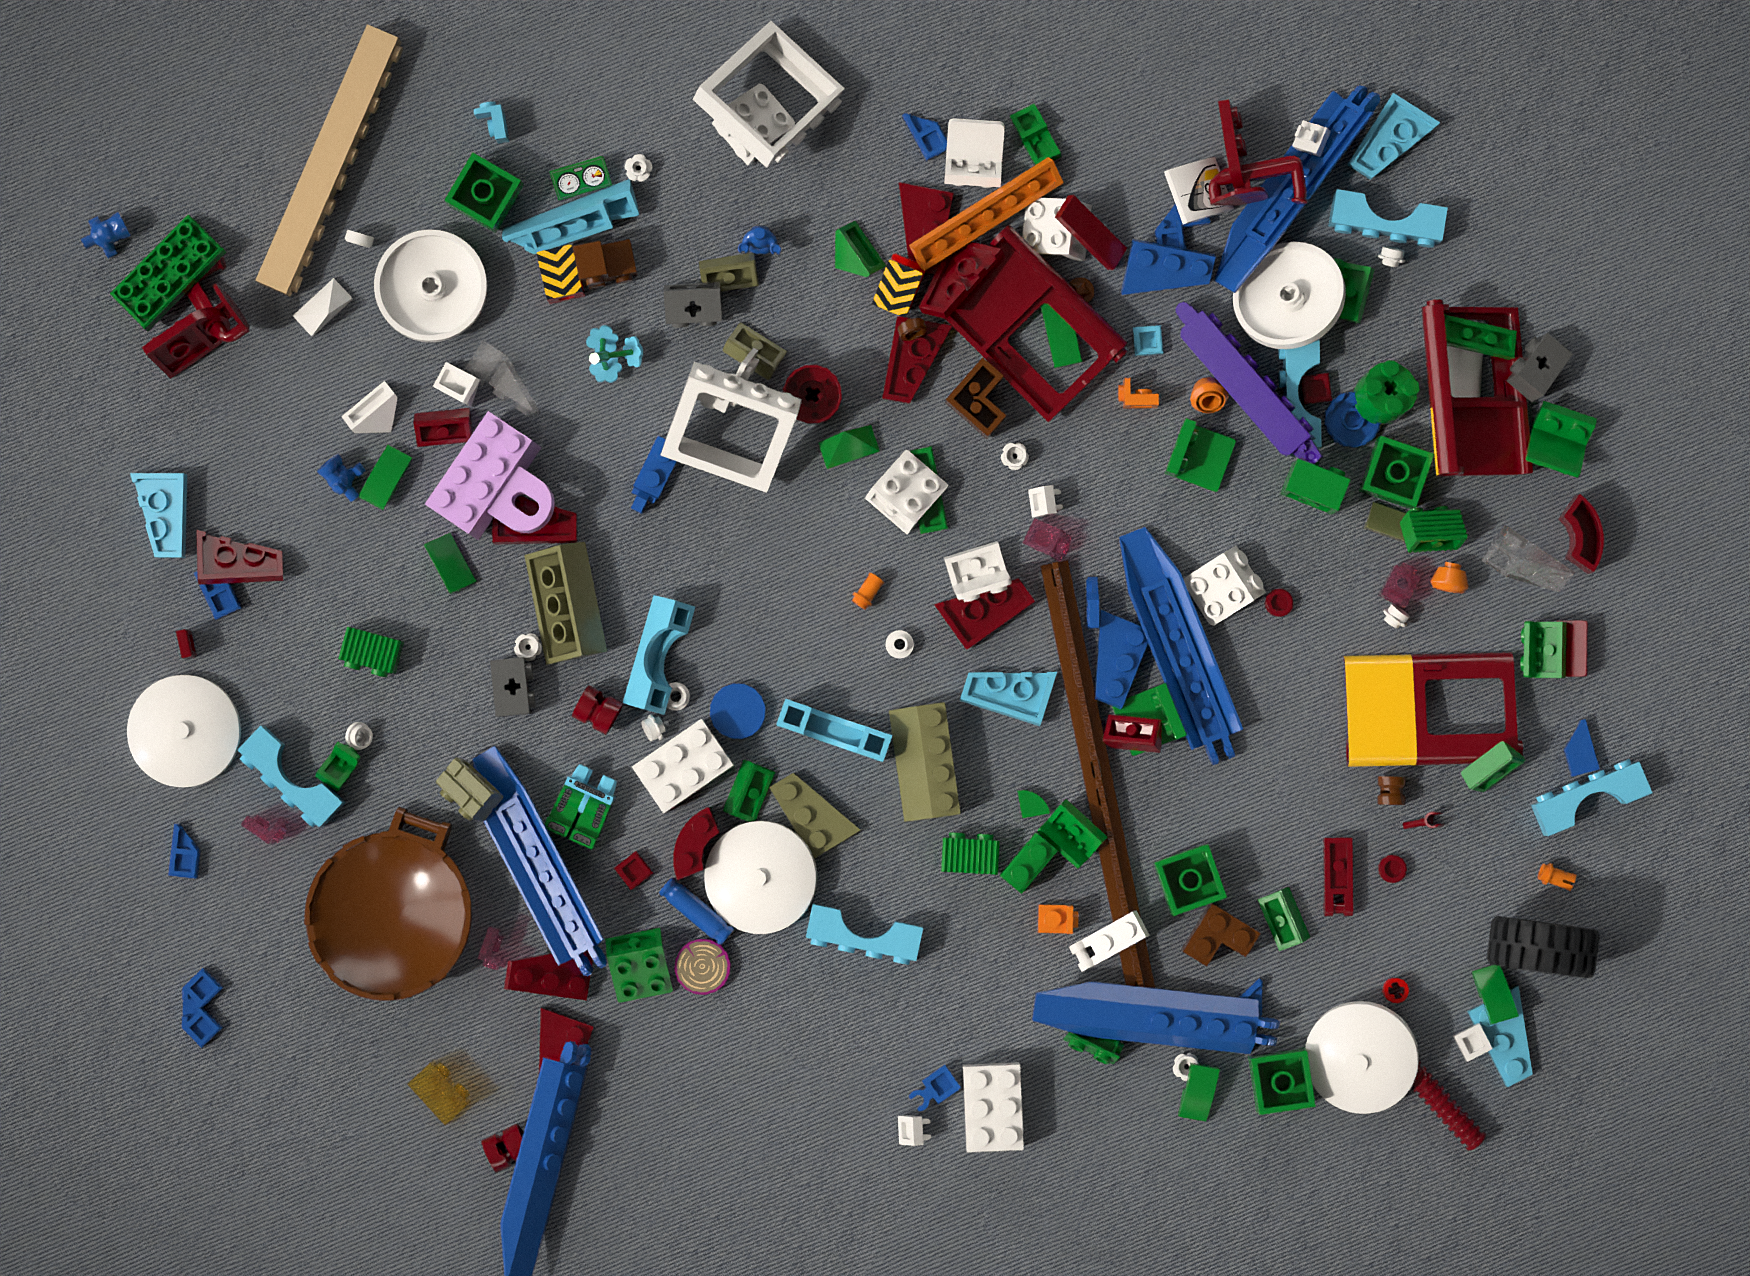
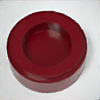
[1264,589,1293,617]
[1378,855,1407,883]

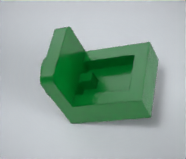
[315,742,361,792]

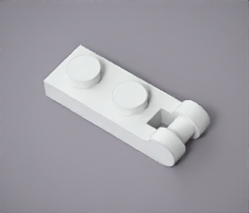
[1069,911,1150,972]

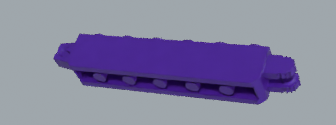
[1175,301,1323,465]

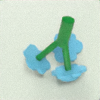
[586,325,643,383]

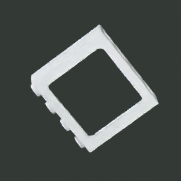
[693,21,845,168]
[661,362,801,493]

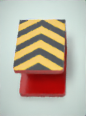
[537,245,585,304]
[872,253,926,318]

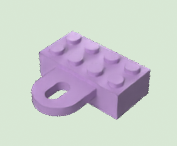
[425,411,555,540]

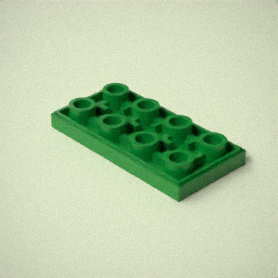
[110,214,227,332]

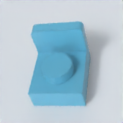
[473,102,509,144]

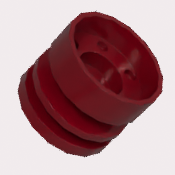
[783,365,842,424]

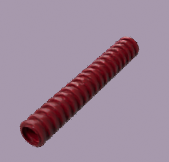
[1412,1060,1487,1151]

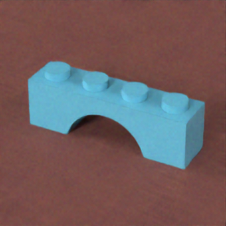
[1328,189,1448,248]
[1278,339,1322,449]
[623,595,695,715]
[776,699,892,762]
[238,725,346,827]
[1531,759,1652,836]
[806,904,923,965]

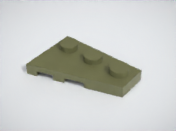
[769,773,860,858]

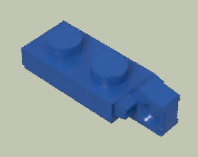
[631,436,677,514]

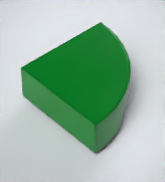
[1017,790,1050,818]

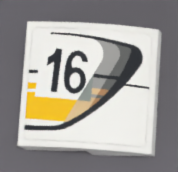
[1164,157,1234,224]

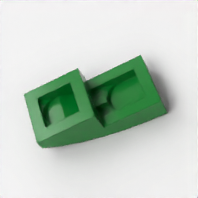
[1010,103,1061,165]
[359,445,412,510]
[1472,965,1519,1025]
[1178,1063,1220,1122]

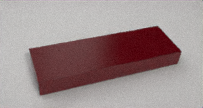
[1055,195,1127,271]

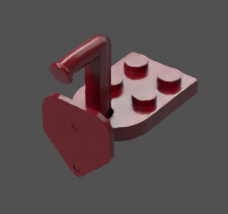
[1208,99,1308,206]
[142,257,250,379]

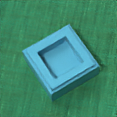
[1133,325,1163,356]

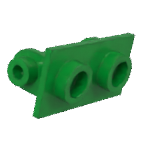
[1063,1032,1124,1065]

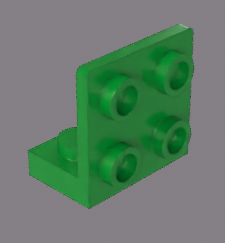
[1525,401,1597,478]
[1164,418,1236,492]
[1112,683,1186,756]
[605,928,673,1003]

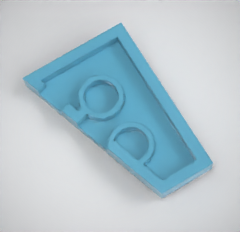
[130,473,187,558]
[960,672,1057,726]
[1467,986,1533,1087]

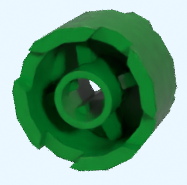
[1354,360,1419,424]

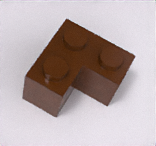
[573,239,638,290]
[945,357,1006,439]
[1180,903,1261,966]

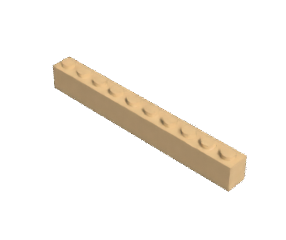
[255,24,403,297]

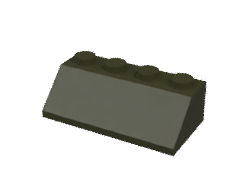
[524,542,607,665]
[889,702,960,822]

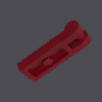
[1323,838,1353,917]

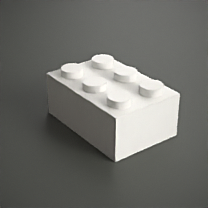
[632,719,735,813]
[963,1062,1024,1152]

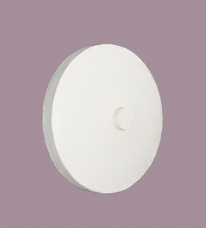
[374,230,487,342]
[1233,242,1346,349]
[127,675,241,787]
[704,821,817,934]
[1305,1001,1419,1114]

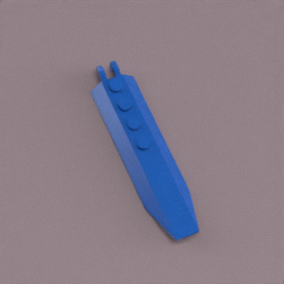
[1214,85,1381,293]
[1119,527,1243,765]
[472,746,607,976]
[1032,981,1280,1054]
[500,1041,592,1276]

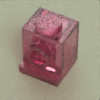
[1378,563,1421,608]

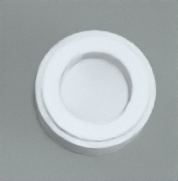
[345,230,374,248]

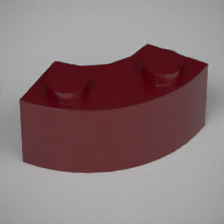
[1558,494,1604,574]
[673,807,720,880]

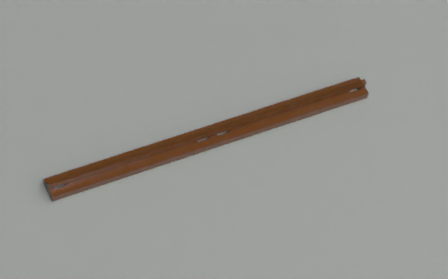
[1040,560,1155,988]

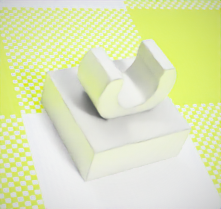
[1292,120,1331,157]
[1028,485,1063,518]
[1453,1023,1493,1062]
[898,1115,931,1146]

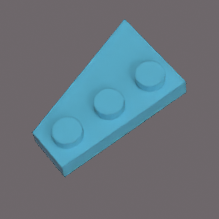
[1347,93,1440,180]

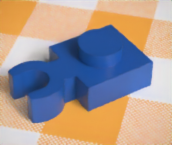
[909,1064,961,1111]

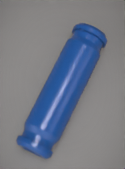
[659,877,734,945]

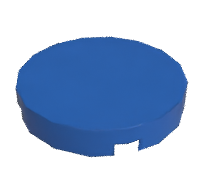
[1324,392,1380,448]
[710,683,765,739]

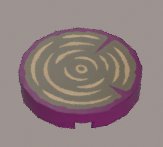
[674,939,731,995]

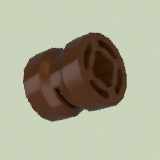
[1377,776,1406,805]

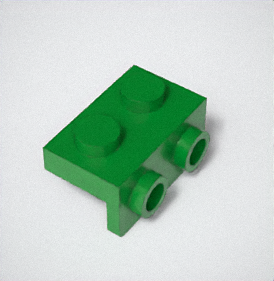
[1334,258,1375,324]
[1520,621,1567,679]
[1038,799,1107,868]

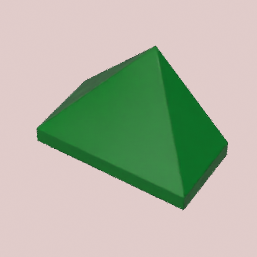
[835,221,886,277]
[818,425,880,469]

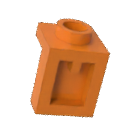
[1118,378,1159,409]
[1038,904,1078,934]

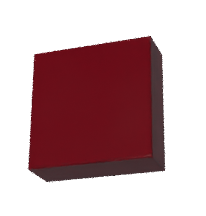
[1300,373,1332,405]
[176,629,197,659]
[614,851,654,890]

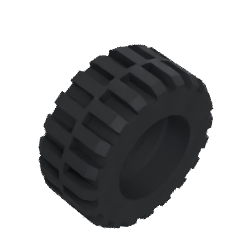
[1487,916,1600,978]

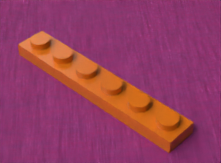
[909,157,1064,271]

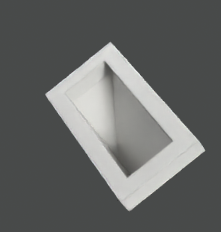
[293,278,353,337]
[433,362,480,407]
[342,381,398,433]

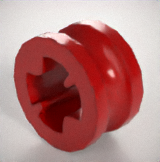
[1382,977,1409,1003]

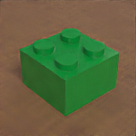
[444,152,524,233]
[1359,436,1434,509]
[1280,459,1351,515]
[1153,844,1227,916]
[1248,1048,1316,1115]

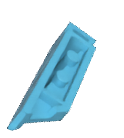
[502,179,640,254]

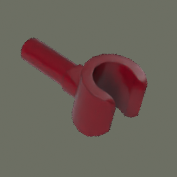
[1403,812,1444,829]

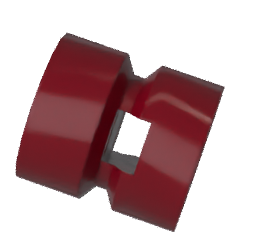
[571,685,624,735]
[481,1123,524,1173]

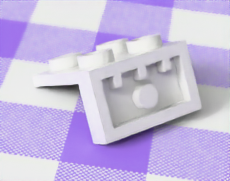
[1022,198,1092,261]
[865,450,948,534]

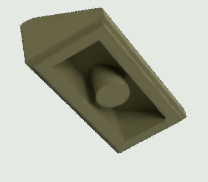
[699,253,759,292]
[723,322,787,380]
[1364,502,1406,543]

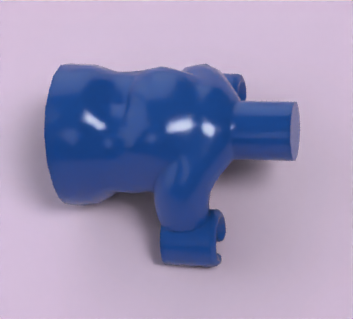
[81,212,131,259]
[738,225,781,255]
[317,453,366,502]

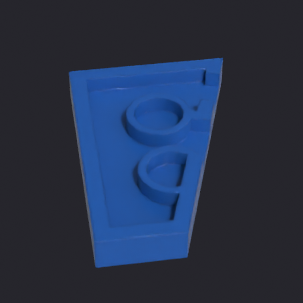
[1121,239,1216,295]
[1095,610,1148,709]

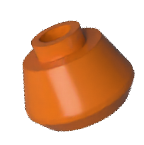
[1190,377,1228,413]
[1430,562,1469,594]

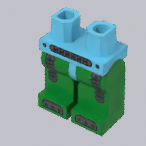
[544,764,617,850]

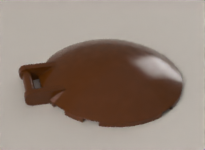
[304,806,472,1001]

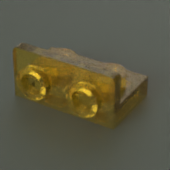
[407,1061,471,1125]

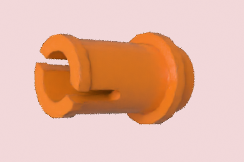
[852,573,885,610]
[1538,863,1576,891]

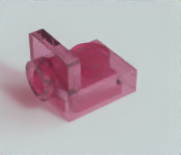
[1022,518,1072,562]
[241,815,288,844]
[478,925,508,970]

